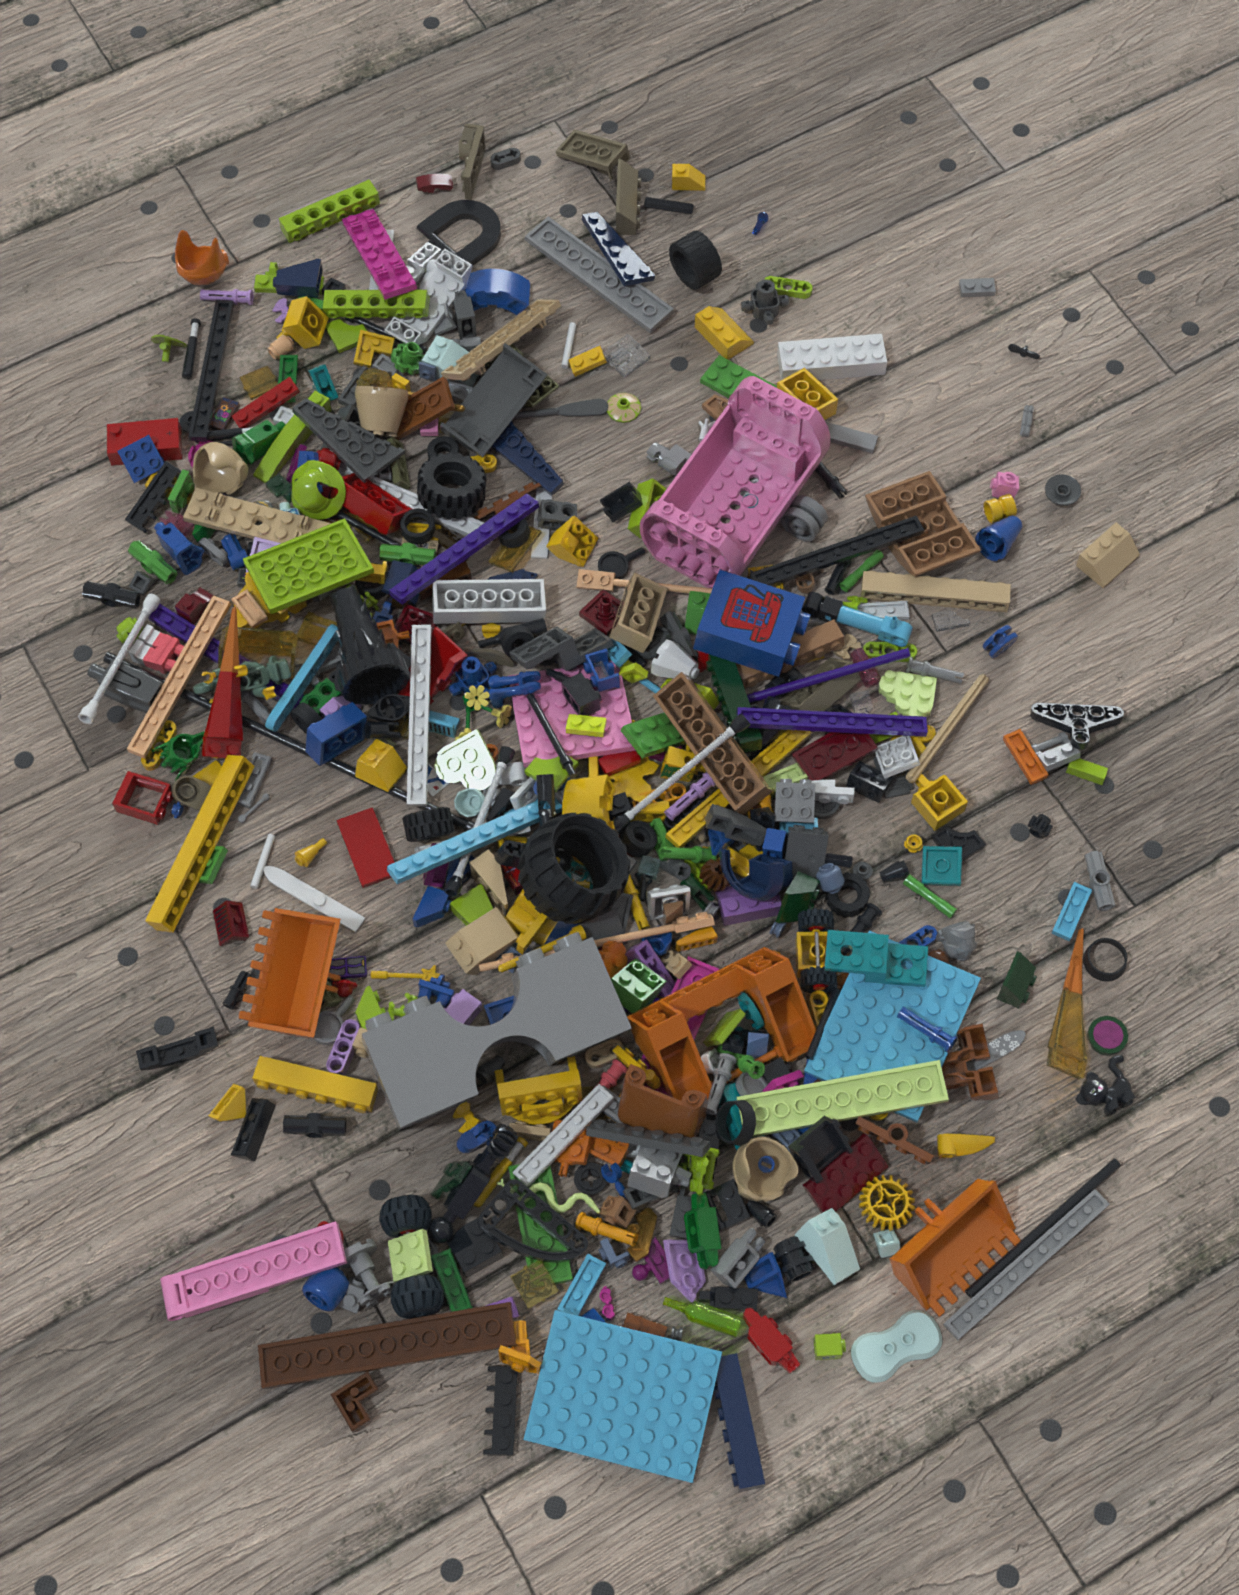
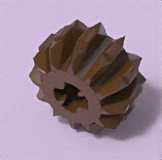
[699,858,730,892]

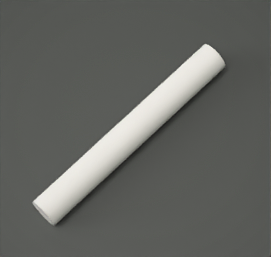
[561,322,576,369]
[250,834,275,889]

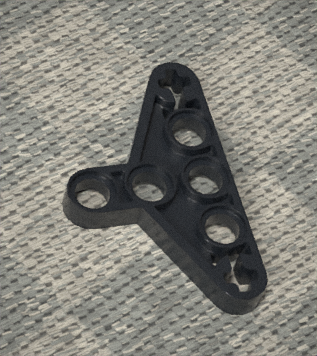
[1030,703,1124,750]

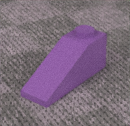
[625,939,675,998]

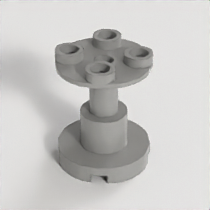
[339,1239,395,1308]

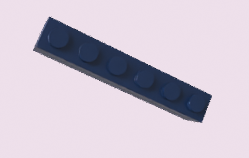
[713,1353,765,1492]

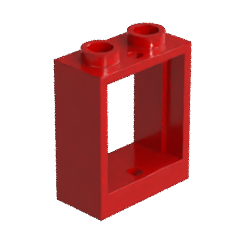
[112,771,173,825]

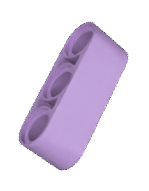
[326,1019,360,1076]

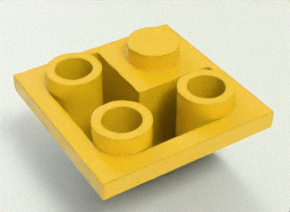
[546,516,598,567]

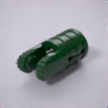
[680,873,715,911]

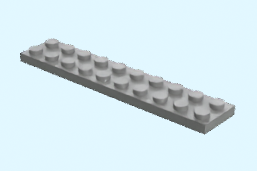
[525,216,674,333]

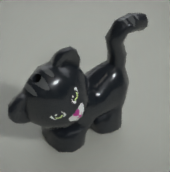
[1075,1055,1136,1117]

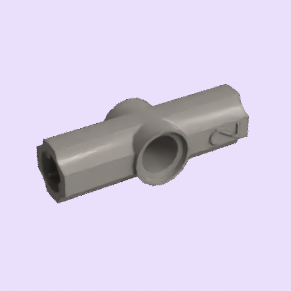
[1084,851,1115,911]

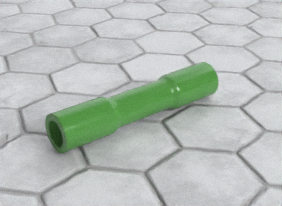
[839,550,884,592]
[903,875,957,919]

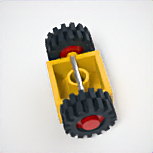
[795,908,838,993]

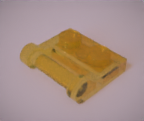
[296,611,337,646]

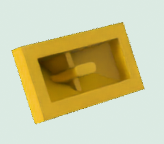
[208,1083,246,1122]

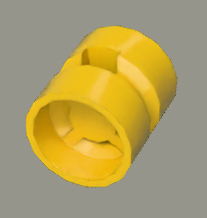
[983,493,1017,524]

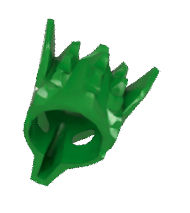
[151,731,205,781]

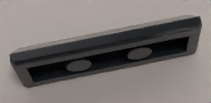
[231,1098,275,1161]

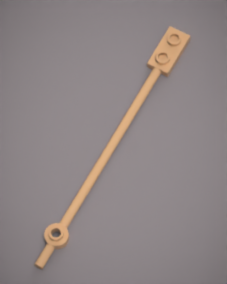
[576,569,713,593]
[479,912,715,972]

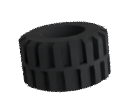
[402,807,455,842]

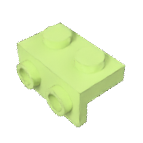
[763,763,808,799]

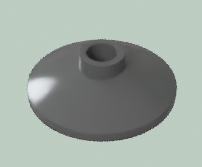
[1045,474,1081,506]

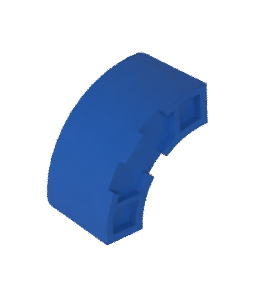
[465,269,530,315]

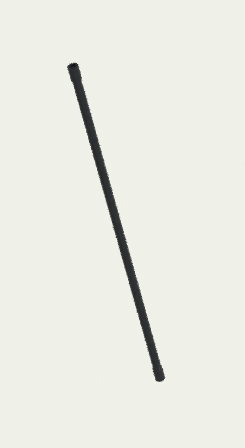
[103,652,475,831]

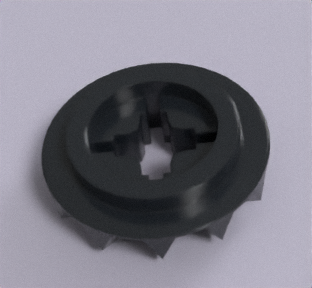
[574,1162,607,1196]

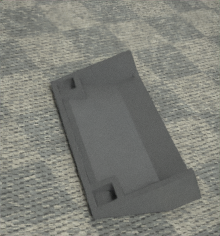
[440,343,547,458]

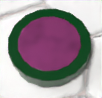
[1087,1016,1128,1056]

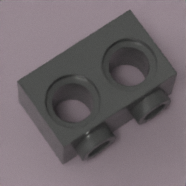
[538,499,577,530]

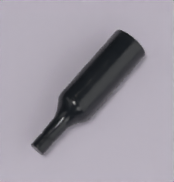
[477,618,547,648]

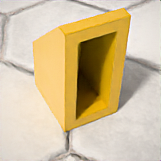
[672,164,705,191]

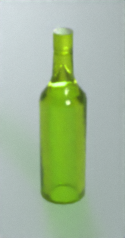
[663,1297,743,1338]

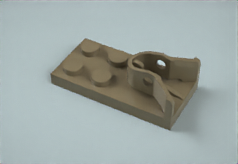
[459,124,486,200]
[556,130,631,181]

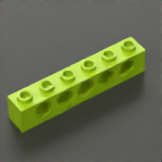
[279,179,380,243]
[323,290,430,319]

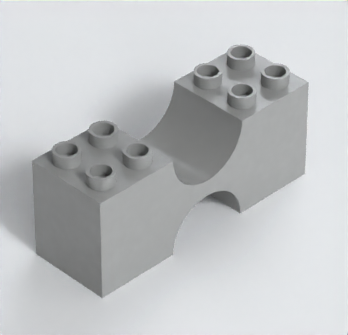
[362,932,632,1130]

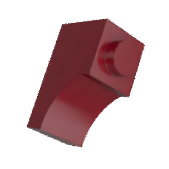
[175,587,213,625]

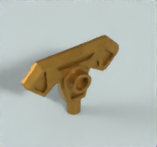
[621,1207,658,1262]

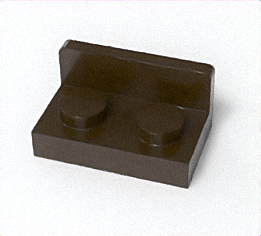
[433,527,470,561]

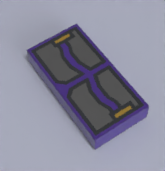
[327,956,367,981]

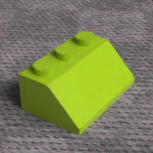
[627,478,667,538]

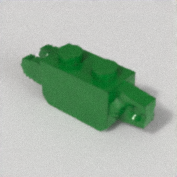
[684,1193,721,1270]

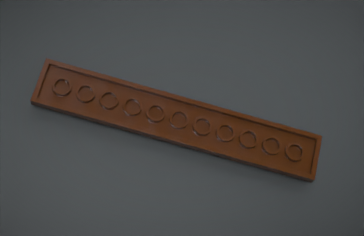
[258,1302,517,1389]

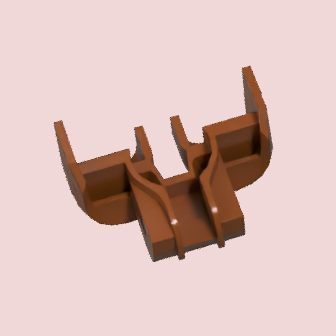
[942,1023,999,1101]

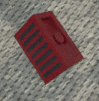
[213,900,249,946]

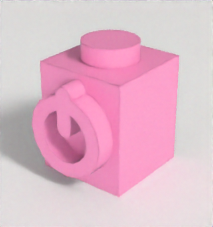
[990,471,1019,499]

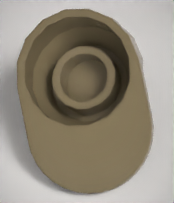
[171,776,211,810]

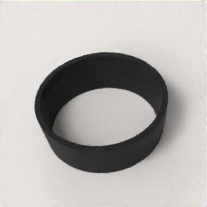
[1083,938,1127,982]
[716,1100,756,1146]

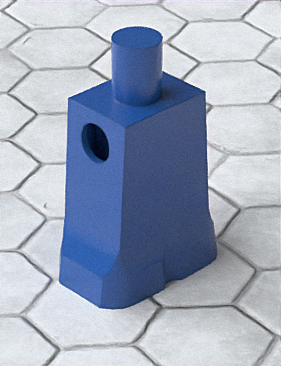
[154,522,204,575]

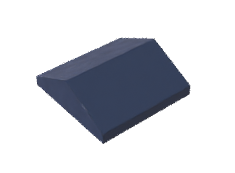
[382,560,419,607]

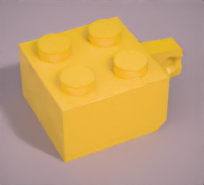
[911,774,968,831]

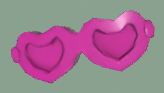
[599,1286,615,1320]

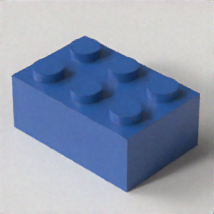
[305,702,367,766]

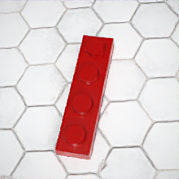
[232,377,300,428]

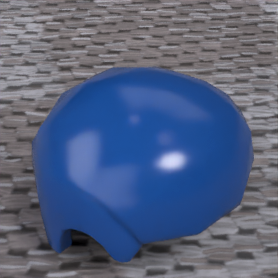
[641,926,672,956]

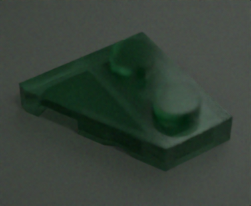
[430,1161,472,1199]

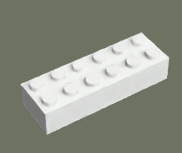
[777,334,887,380]
[432,579,546,624]

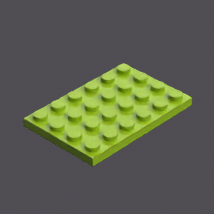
[243,518,374,614]

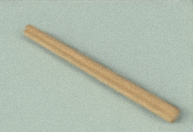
[906,674,989,783]

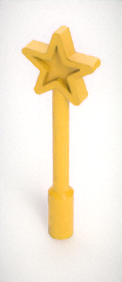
[371,965,440,982]

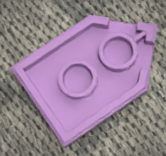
[663,1240,706,1303]

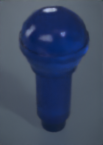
[752,212,769,235]

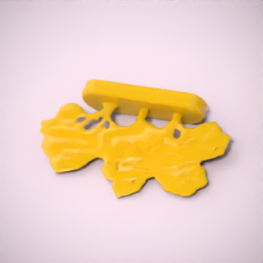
[588,719,660,802]

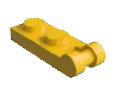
[612,1045,661,1089]

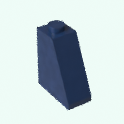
[273,259,323,298]

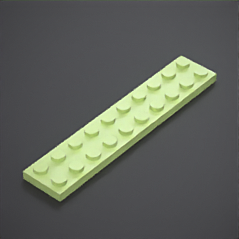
[737,1060,949,1137]

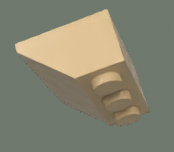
[1076,523,1140,588]

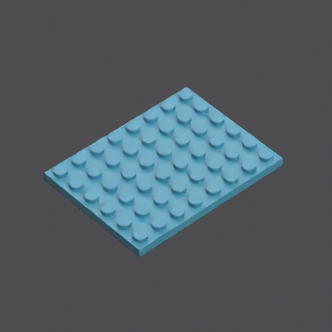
[804,930,981,1123]
[523,1310,722,1483]

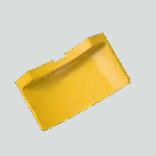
[562,775,616,861]

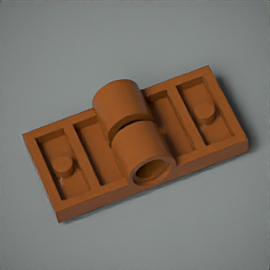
[856,1117,935,1165]

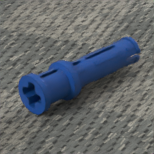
[897,1006,957,1053]

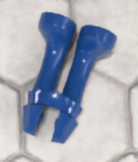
[488,671,541,709]

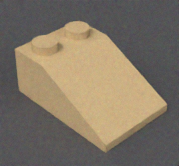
[469,849,509,917]
[445,907,519,975]

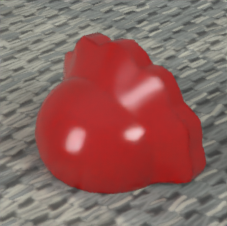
[332,979,357,997]

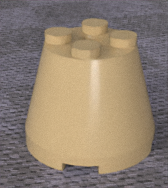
[355,386,408,437]

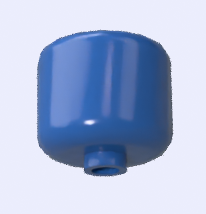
[302,1267,349,1312]

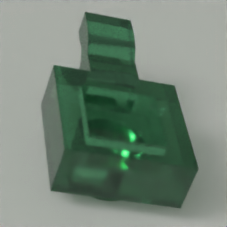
[265,474,292,503]

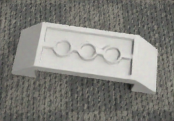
[385,248,472,345]

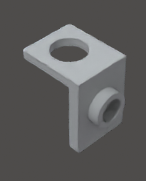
[434,303,457,335]

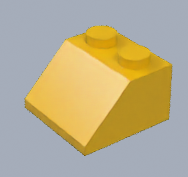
[355,739,407,792]

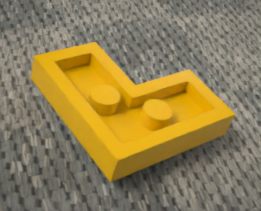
[353,330,394,368]

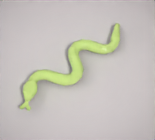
[497,1179,600,1214]

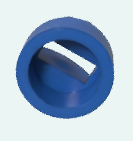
[758,1156,775,1173]

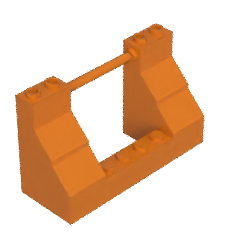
[627,947,816,1101]

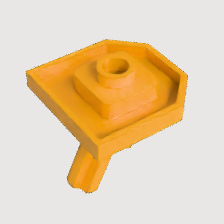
[498,1320,541,1374]

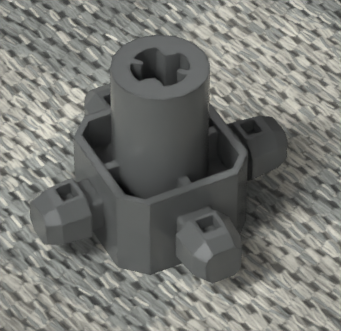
[740,280,789,325]

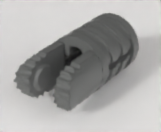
[660,859,691,880]

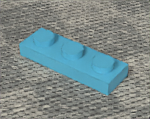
[1051,882,1092,942]
[557,1254,606,1316]

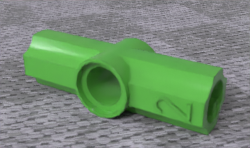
[128,540,178,584]
[379,543,436,565]

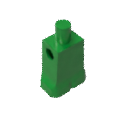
[232,420,285,467]

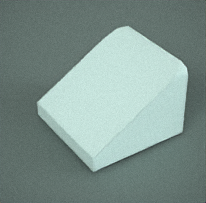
[873,1229,900,1258]

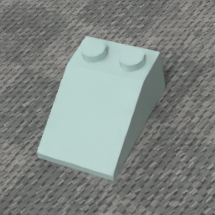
[422,335,479,387]
[795,1208,860,1285]

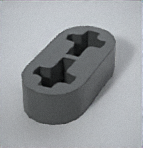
[490,148,521,170]

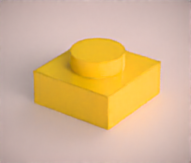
[391,373,411,392]

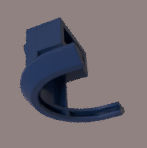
[719,848,793,901]

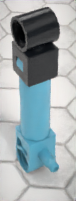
[802,592,913,647]

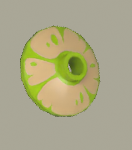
[607,393,641,423]

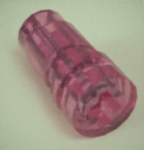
[850,648,881,688]

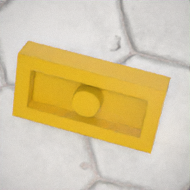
[568,346,607,377]

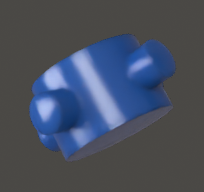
[172,802,183,818]

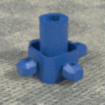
[449,657,497,700]

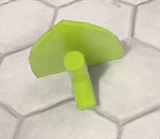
[151,334,187,362]

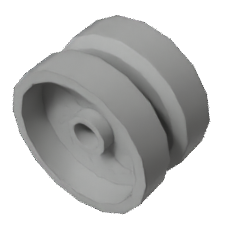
[781,495,828,542]

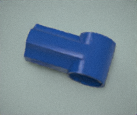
[221,534,248,571]

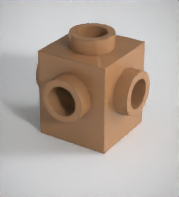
[599,1195,637,1228]

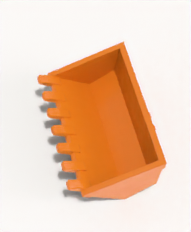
[239,908,341,1039]
[889,1179,1021,1317]

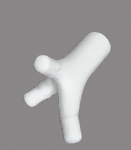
[698,418,716,442]

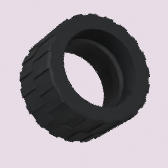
[669,230,722,290]

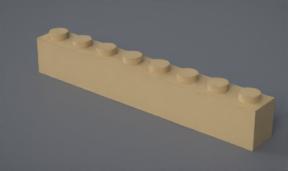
[861,571,1011,613]

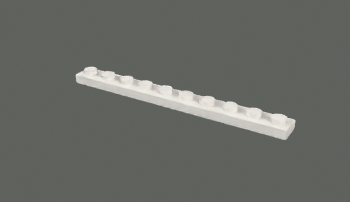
[337,462,493,546]
[407,625,432,807]

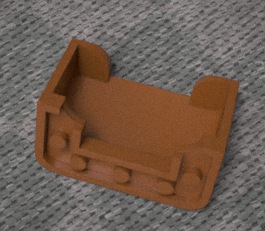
[618,1064,707,1138]

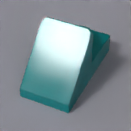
[308,364,338,401]

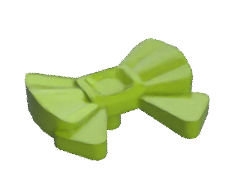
[843,596,868,610]

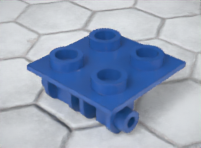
[117,435,165,483]

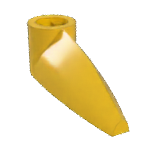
[937,1134,995,1158]

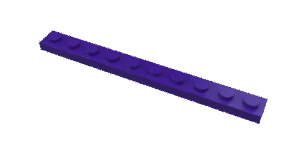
[389,493,539,604]
[148,604,304,711]
[736,707,928,737]

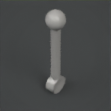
[238,793,270,823]

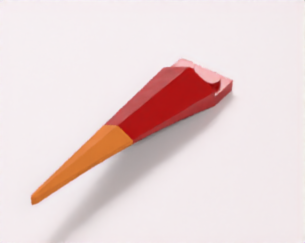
[202,606,243,759]

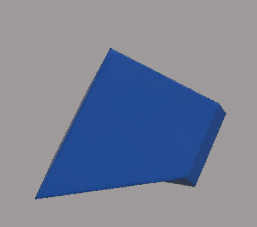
[744,1252,787,1298]

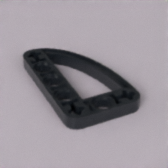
[477,1179,588,1263]

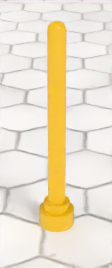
[498,924,587,972]

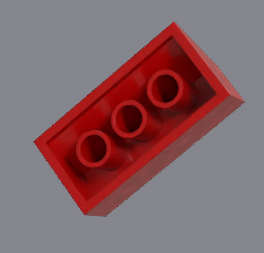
[330,473,412,535]

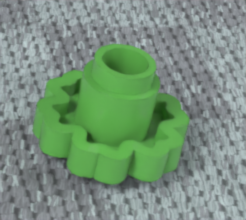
[391,342,425,375]

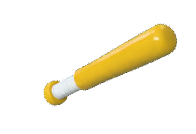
[474,1137,528,1208]

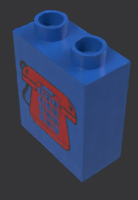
[693,569,811,677]

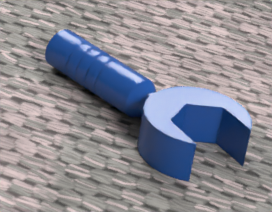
[601,1162,627,1199]

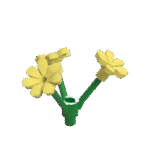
[455,685,512,741]

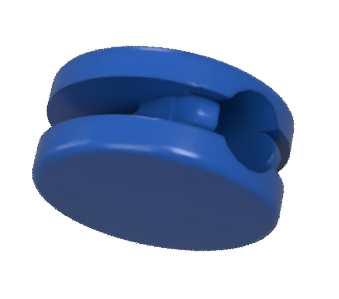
[982,625,1018,658]

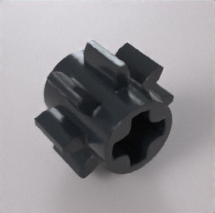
[1027,814,1053,838]

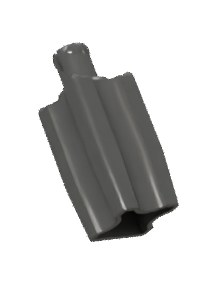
[87,659,163,713]

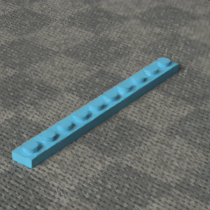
[387,798,562,884]

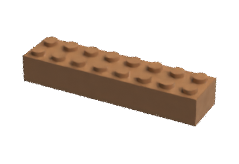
[653,672,773,815]

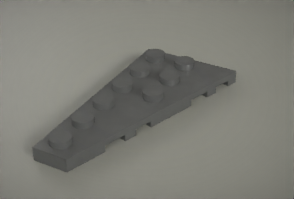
[292,398,405,483]

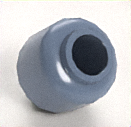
[816,863,845,894]

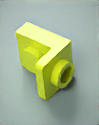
[619,660,648,683]

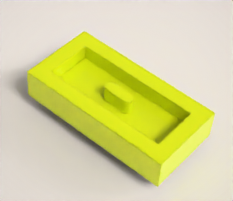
[565,714,607,737]

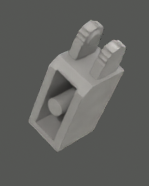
[710,1228,765,1289]

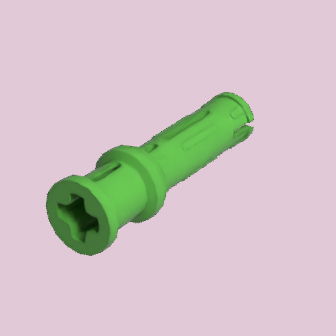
[659,846,717,863]
[717,1044,765,1079]

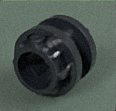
[774,1236,815,1282]

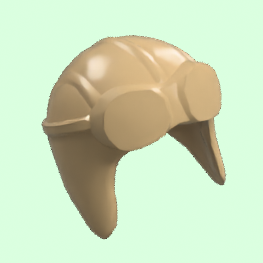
[193,442,248,495]
[733,1136,799,1202]

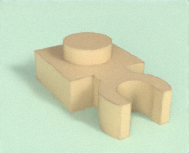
[661,949,692,979]

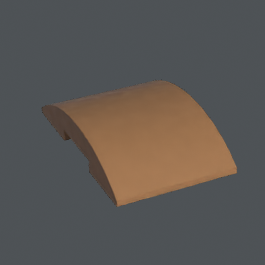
[865,471,981,577]

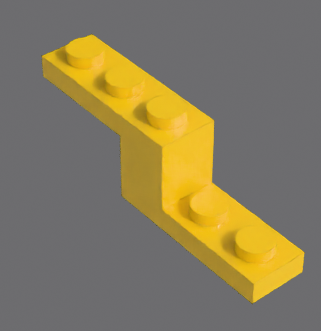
[516,857,561,955]

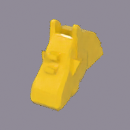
[234,572,307,640]

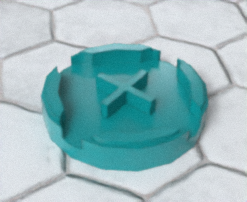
[737,992,764,1030]

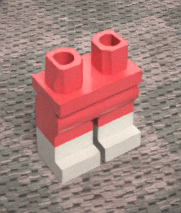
[129,624,184,674]

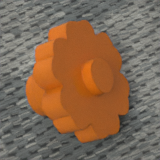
[599,940,628,979]

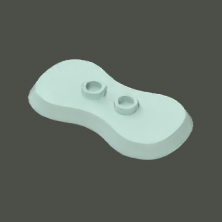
[851,1310,943,1383]

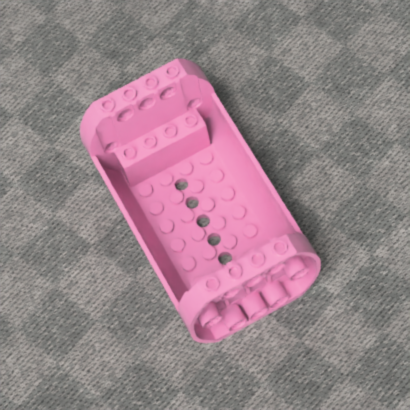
[640,376,830,588]

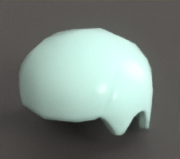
[454,788,485,817]

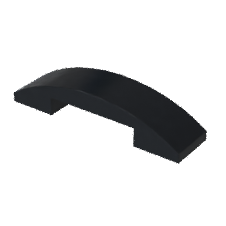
[136,1027,219,1071]

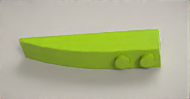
[253,390,332,485]

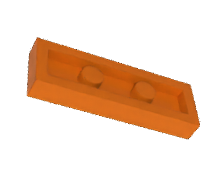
[1003,729,1049,785]

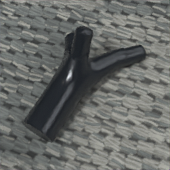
[634,873,653,901]

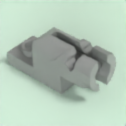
[647,442,692,476]

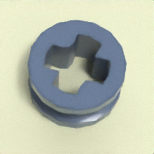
[769,922,787,938]

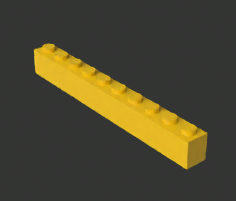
[145,755,255,933]

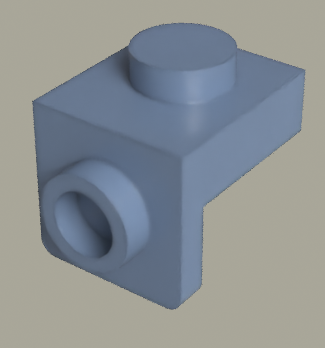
[598,1238,630,1269]

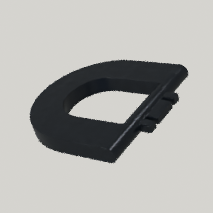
[417,200,501,266]

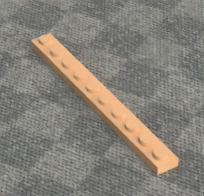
[127,595,231,758]

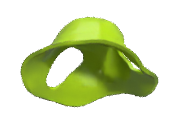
[291,460,346,520]

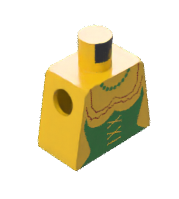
[660,746,706,782]

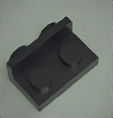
[846,761,893,803]

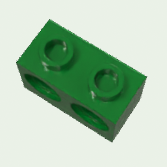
[300,678,343,719]

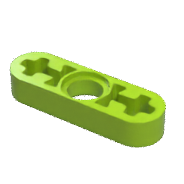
[764,276,812,299]
[862,641,917,662]

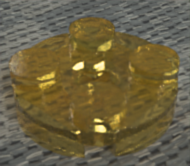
[357,368,393,388]

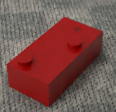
[107,418,183,466]

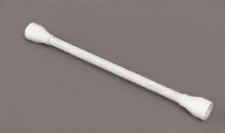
[78,594,161,724]

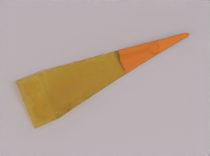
[1046,928,1087,1079]

